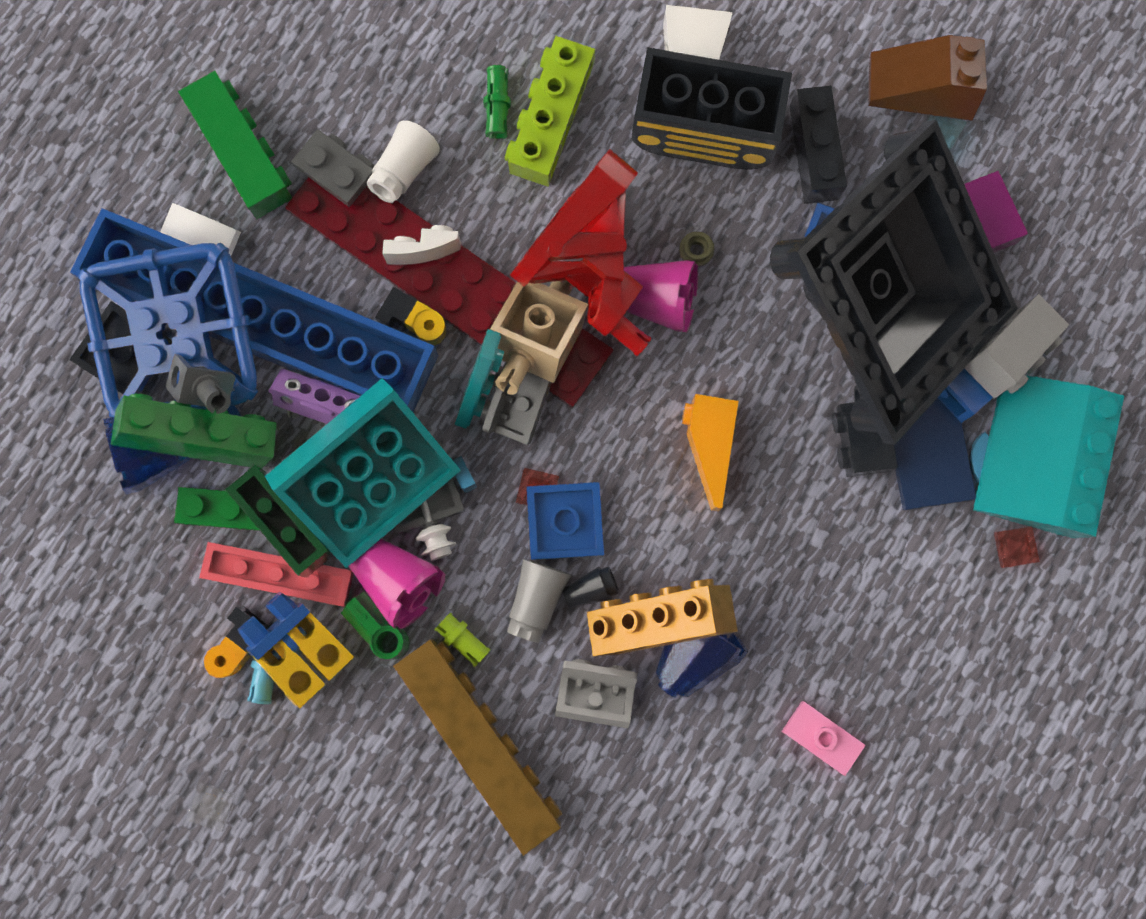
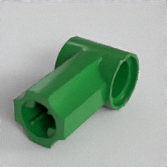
[341,591,410,660]

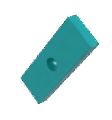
[454,329,504,429]

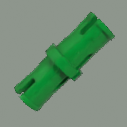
[483,65,511,139]

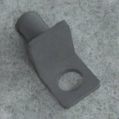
[166,354,235,414]

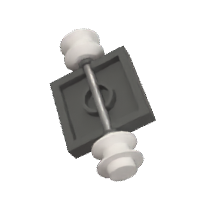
[393,442,465,561]

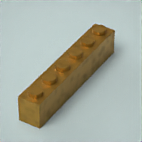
[393,639,563,856]

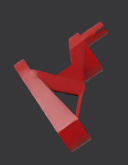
[510,149,652,356]

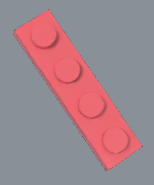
[199,542,354,607]

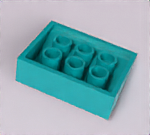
[973,375,1124,539]
[265,378,461,568]

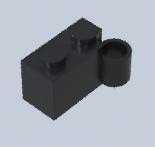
[832,385,897,477]

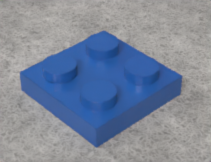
[526,482,604,560]

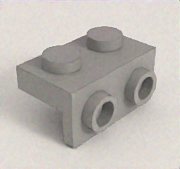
[555,659,638,728]

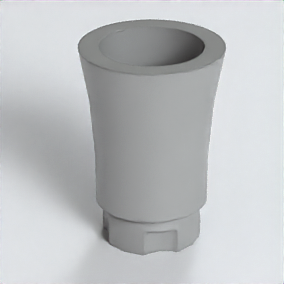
[507,558,571,643]

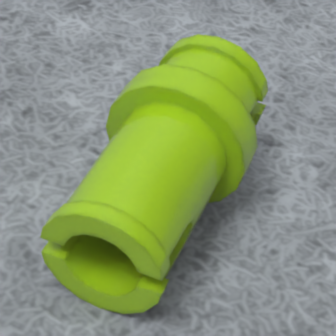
[434,612,491,667]

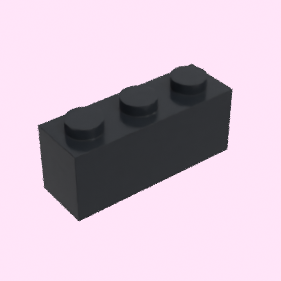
[789,85,847,204]

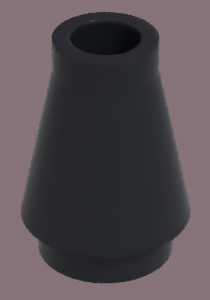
[563,566,619,608]

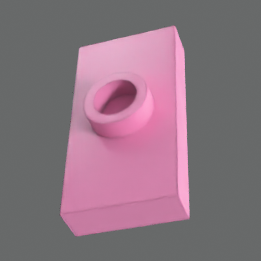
[782,701,866,776]

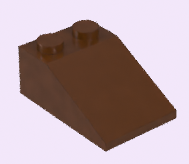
[868,35,987,121]

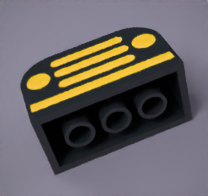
[632,47,792,170]

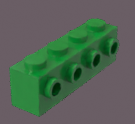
[178,70,292,220]
[111,394,277,468]

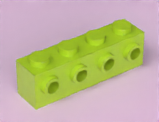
[505,36,595,187]

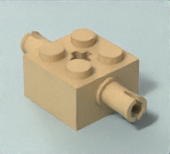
[490,280,588,395]

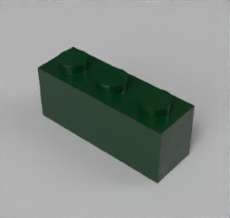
[225,465,333,578]

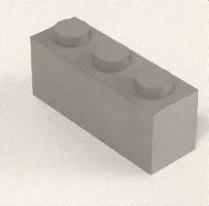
[965,294,1069,399]

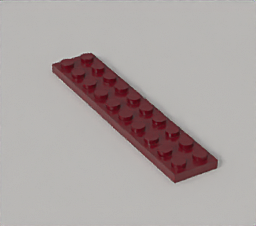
[285,177,614,409]

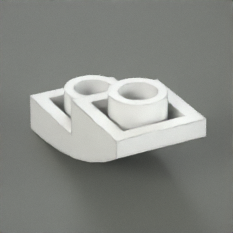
[160,203,241,256]
[382,225,461,265]

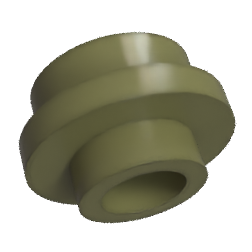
[679,231,715,267]

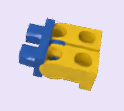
[238,592,354,709]

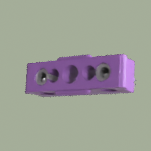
[269,369,360,424]

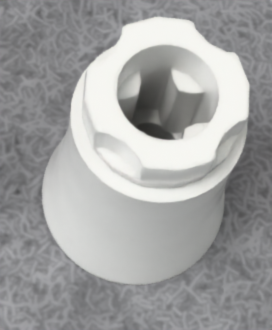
[367,121,440,203]

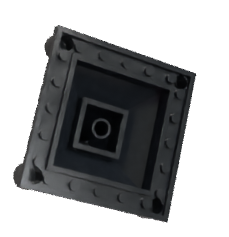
[770,120,1018,444]

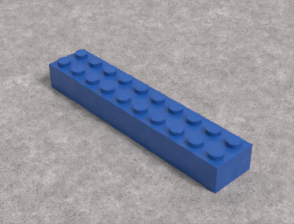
[70,208,439,412]

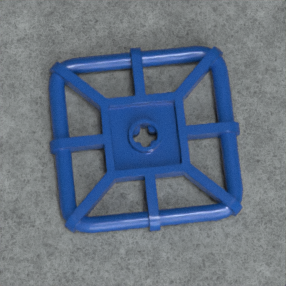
[78,243,258,420]

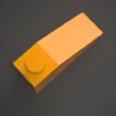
[682,394,739,512]

